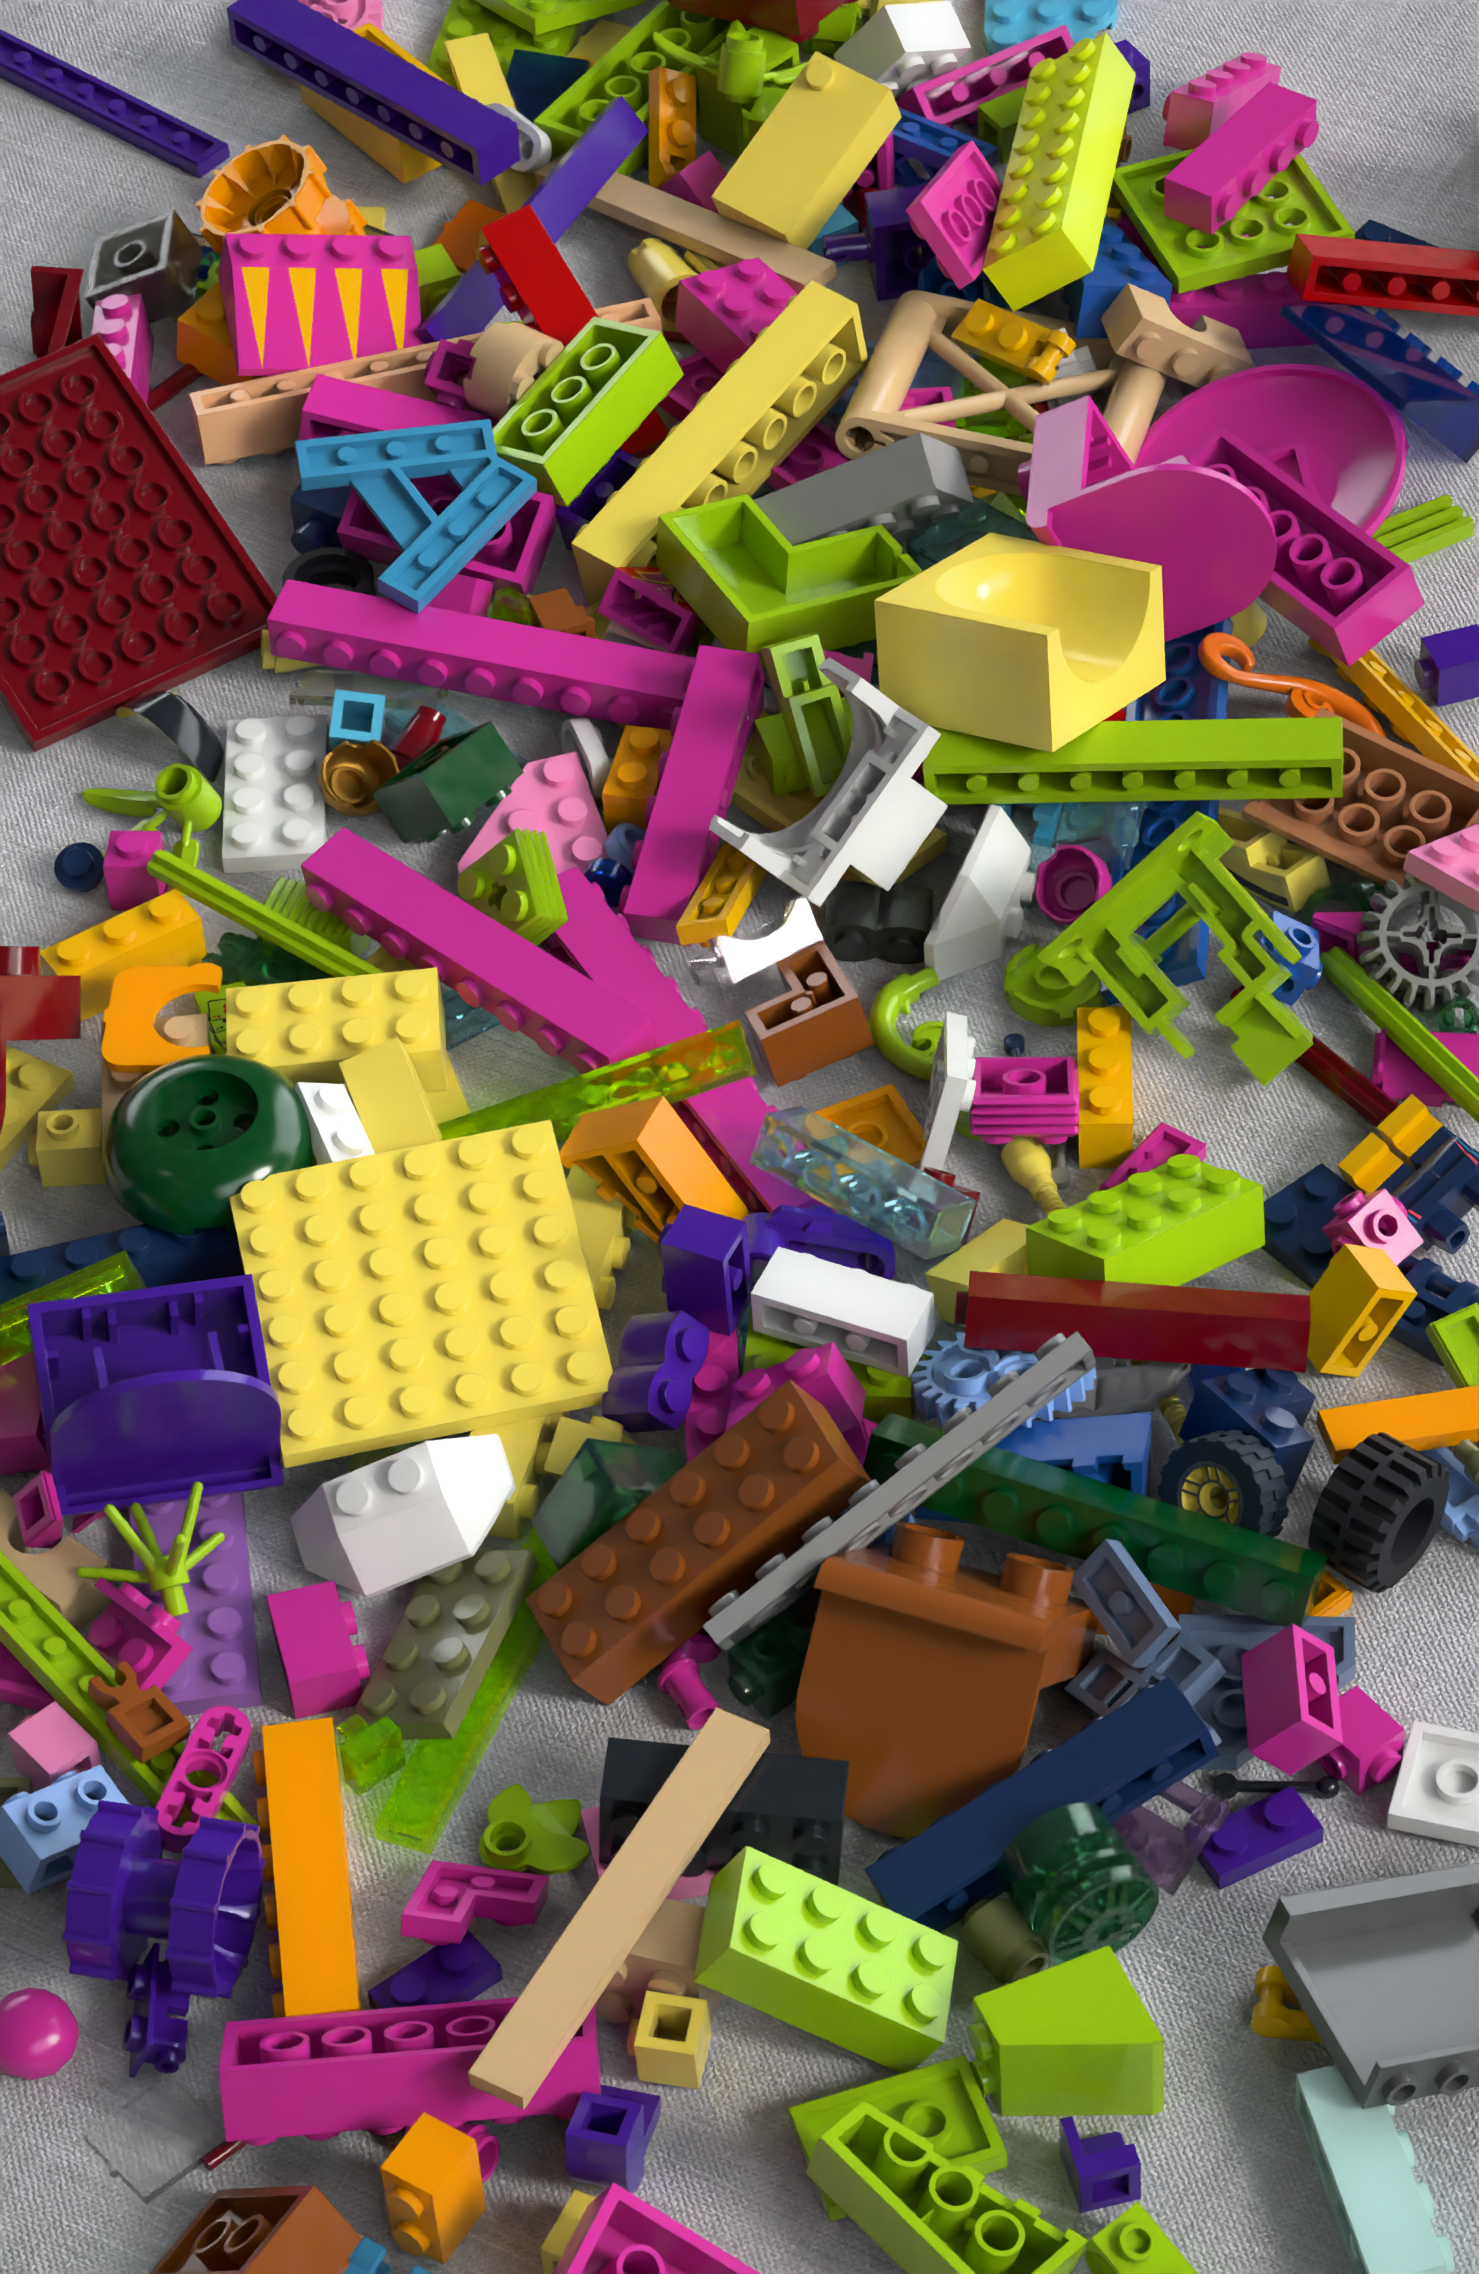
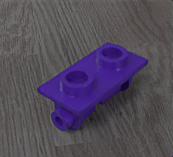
[122,1942,190,2078]

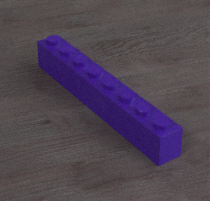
[227,0,520,186]

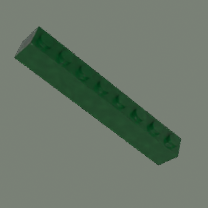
[863,1412,1328,1628]

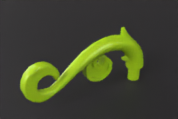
[867,966,982,1141]

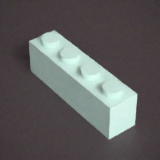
[1295,2065,1454,2274]

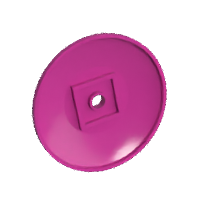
[1135,364,1406,536]

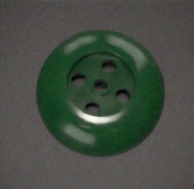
[101,1054,318,1235]

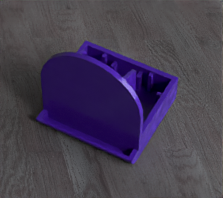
[27,1274,284,1517]

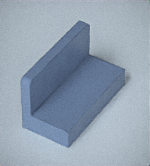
[1072,1539,1182,1668]

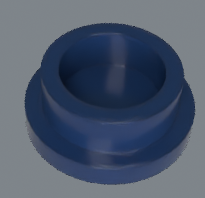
[54,842,104,892]

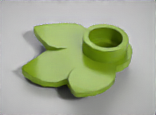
[479,1783,591,1875]

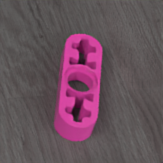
[156,1706,251,1854]

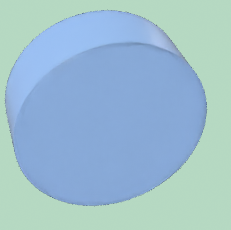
[605,823,646,873]

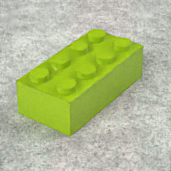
[492,316,684,507]
[1026,1154,1265,1286]
[693,1846,958,2073]

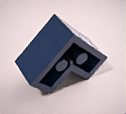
[1178,1368,1316,1494]

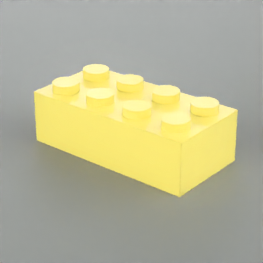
[226,967,448,1092]

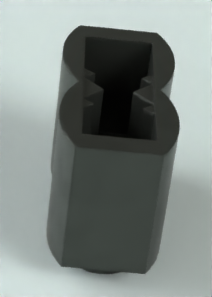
[824,881,933,964]

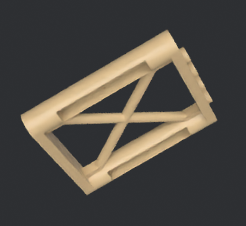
[835,290,1168,496]

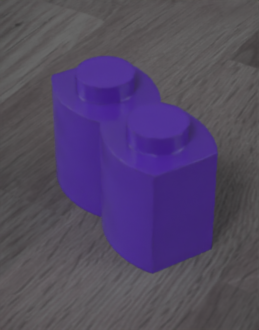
[602,1311,709,1433]

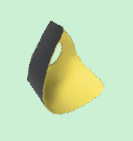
[116,691,224,783]

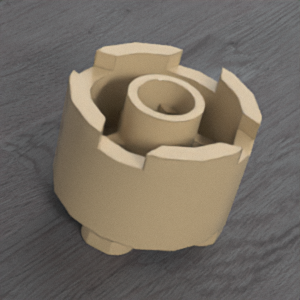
[463,321,565,420]

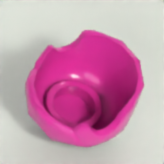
[1035,844,1113,925]
[0,1987,79,2080]

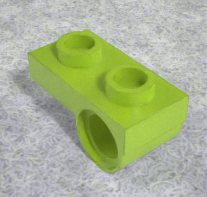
[1085,2201,1198,2274]

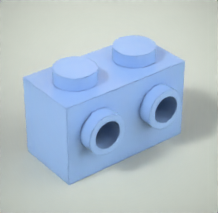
[0,1765,129,1894]

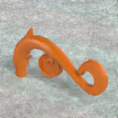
[1198,632,1387,739]

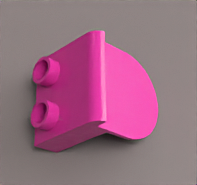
[1018,395,1277,643]

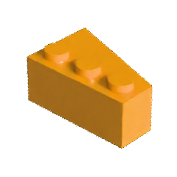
[559,1096,751,1244]

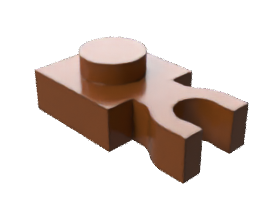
[87,1661,191,1764]

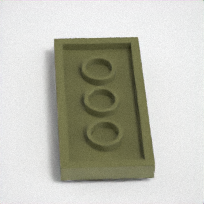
[347,1549,540,1740]

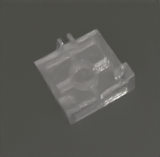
[687,896,823,986]

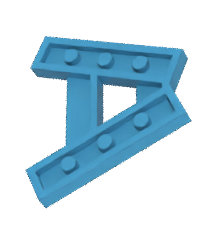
[295,419,537,614]

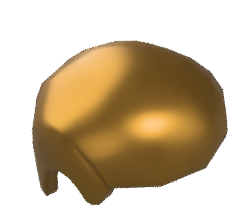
[317,739,399,817]

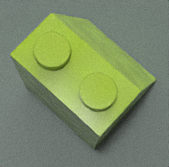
[968,1945,1164,2116]

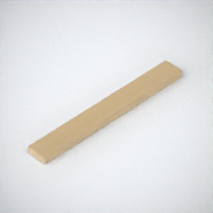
[535,151,837,294]
[468,1707,770,2110]

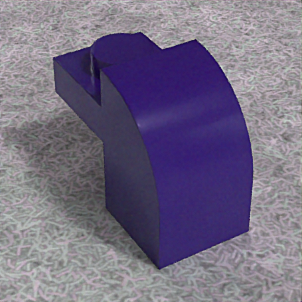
[565,2085,661,2193]

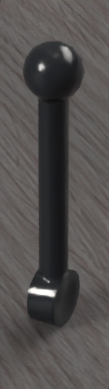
[1214,1773,1340,1799]

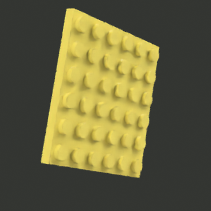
[229,1119,613,1468]

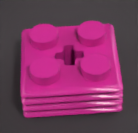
[970,1057,1080,1144]

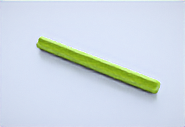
[147,849,386,978]
[1319,946,1479,1124]

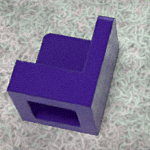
[1059,2116,1141,2213]

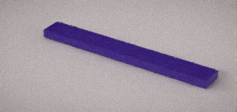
[0,29,230,179]
[416,96,649,344]

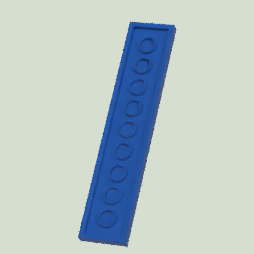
[1100,618,1233,1005]

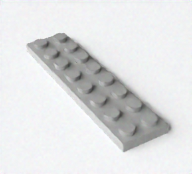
[703,1331,1097,1654]

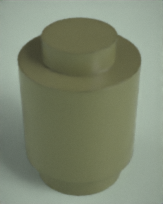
[961,1898,1049,1984]

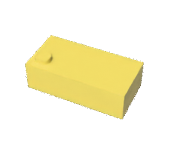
[711,51,902,250]

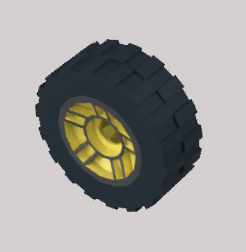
[1158,1429,1289,1538]

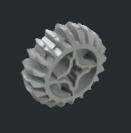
[1356,872,1479,1012]

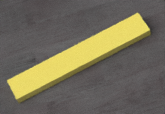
[444,32,538,215]

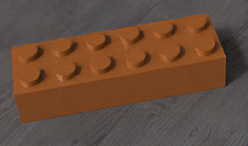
[525,1379,871,1706]

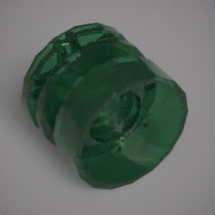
[998,1802,1159,1965]

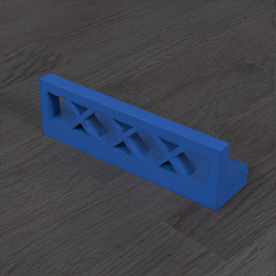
[893,107,999,187]

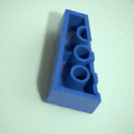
[1061,214,1173,339]
[915,1412,1151,1524]

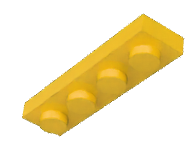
[676,841,768,948]

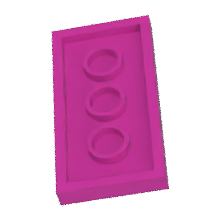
[906,140,1003,289]

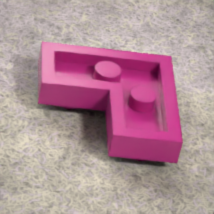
[401,1860,549,1946]

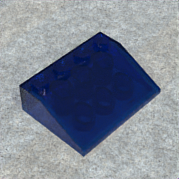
[1278,304,1479,464]

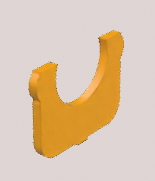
[101,963,223,1073]

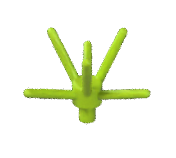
[77,1481,225,1617]

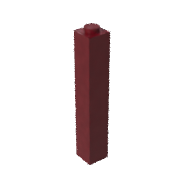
[954,1271,1311,1372]

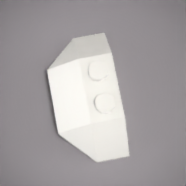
[924,804,1037,981]
[290,1434,516,1598]

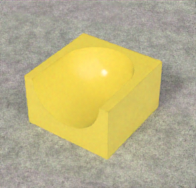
[874,532,1166,753]

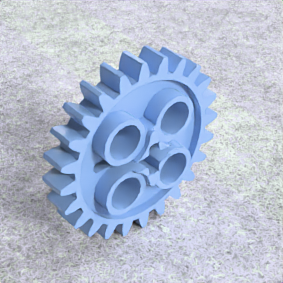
[911,1331,1097,1428]

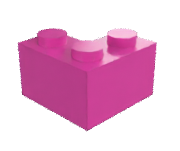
[725,1341,866,1433]

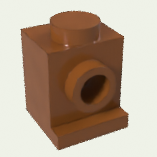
[528,587,596,639]

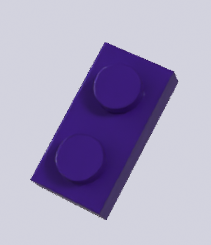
[1189,1786,1323,1890]
[367,1930,503,2010]

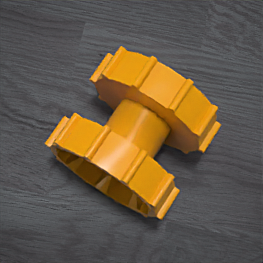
[195,134,367,255]

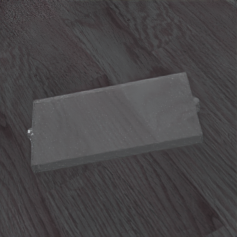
[289,670,448,709]

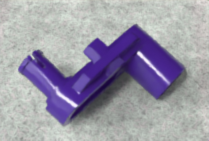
[741,1204,896,1290]

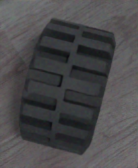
[1308,1432,1450,1593]

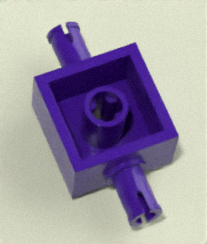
[822,184,935,301]

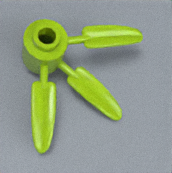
[652,20,809,103]
[82,763,222,898]

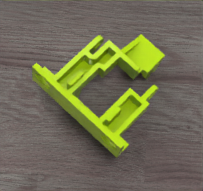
[1037,811,1314,1087]

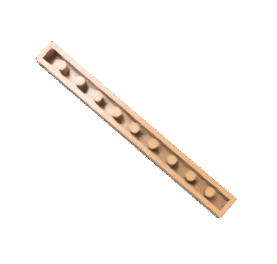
[189,297,663,465]

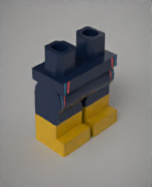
[1337,1094,1479,1254]

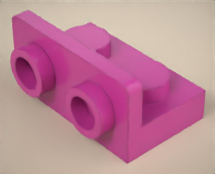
[84,1577,194,1691]

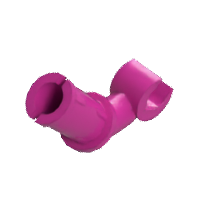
[657,1627,721,1730]

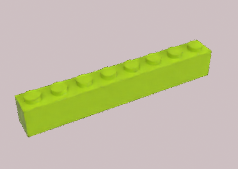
[923,717,1344,805]

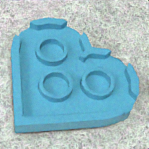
[984,0,1118,56]

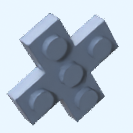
[1064,1632,1227,1783]

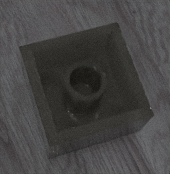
[85,209,202,324]

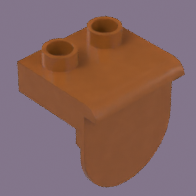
[795,1522,1099,1838]

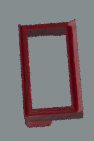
[30,266,84,360]

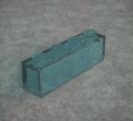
[749,1106,977,1260]

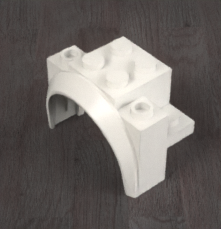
[709,657,948,907]

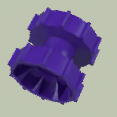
[62,1800,266,1999]

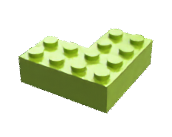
[656,494,923,669]

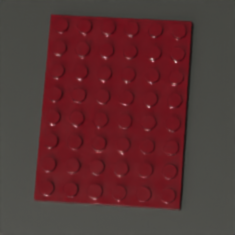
[0,333,277,752]

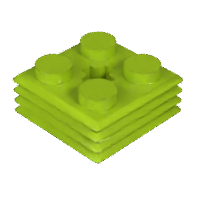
[458,827,569,946]

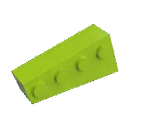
[805,2100,1089,2274]

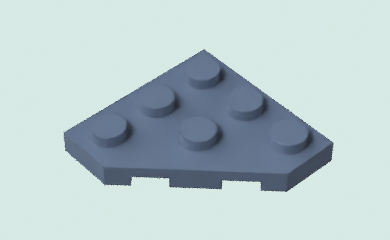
[1179,1614,1356,1770]

